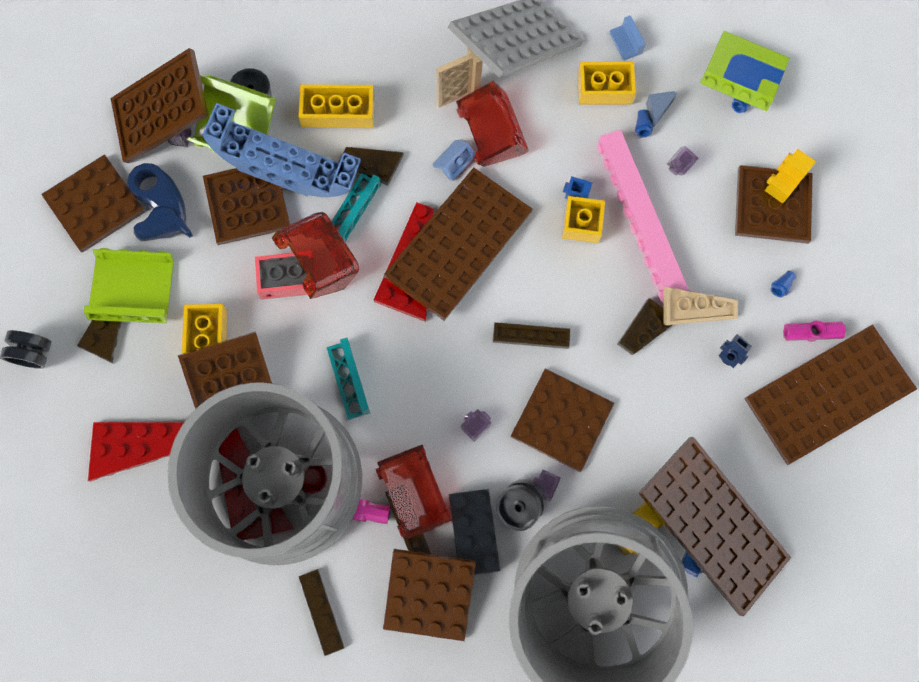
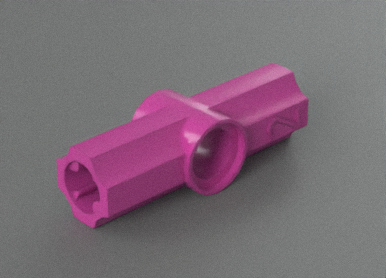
[783,320,846,342]
[352,499,391,524]

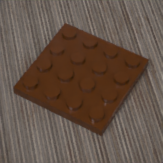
[41,154,145,253]
[735,165,813,244]
[203,168,291,245]
[178,331,272,409]
[510,368,614,473]
[383,549,476,641]

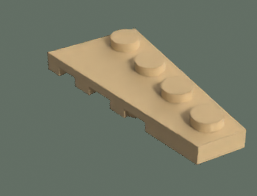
[663,286,738,325]

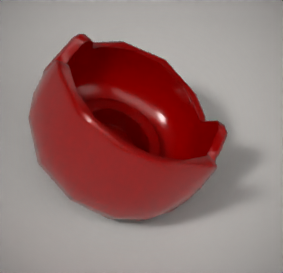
[302,466,328,494]

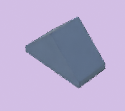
[646,91,677,127]

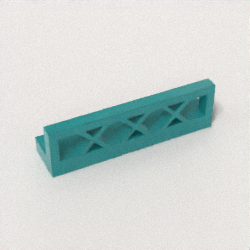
[324,173,381,245]
[326,337,370,420]

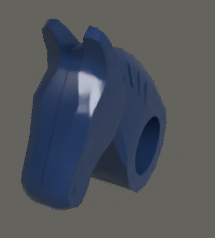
[127,163,193,241]

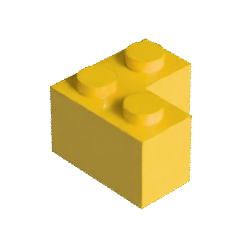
[765,148,816,203]

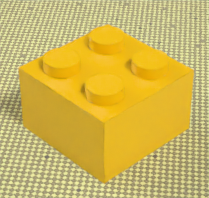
[562,196,605,243]

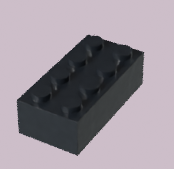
[449,489,500,575]

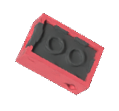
[255,251,318,300]

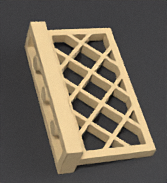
[436,48,483,107]

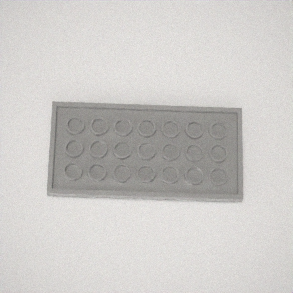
[448,0,584,78]

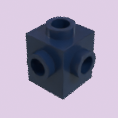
[719,334,752,368]

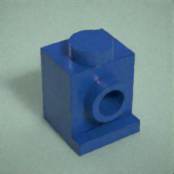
[563,176,593,199]
[681,551,703,578]

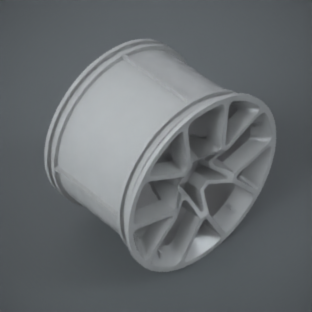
[168,383,362,565]
[509,506,693,682]

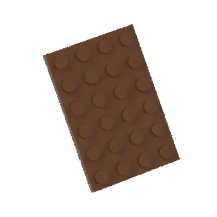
[110,48,209,164]

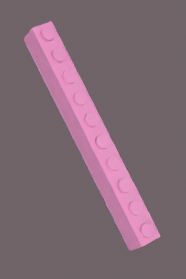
[597,130,689,302]

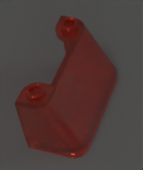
[456,81,529,167]
[272,212,359,299]
[375,444,453,540]

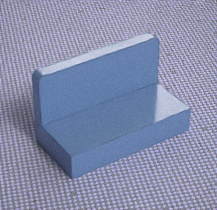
[609,15,646,60]
[432,140,477,181]

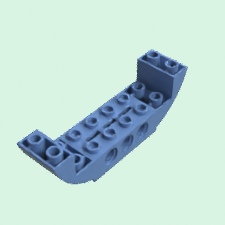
[203,103,361,197]

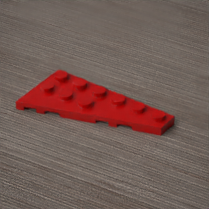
[373,202,434,322]
[88,422,184,482]
[218,428,294,541]

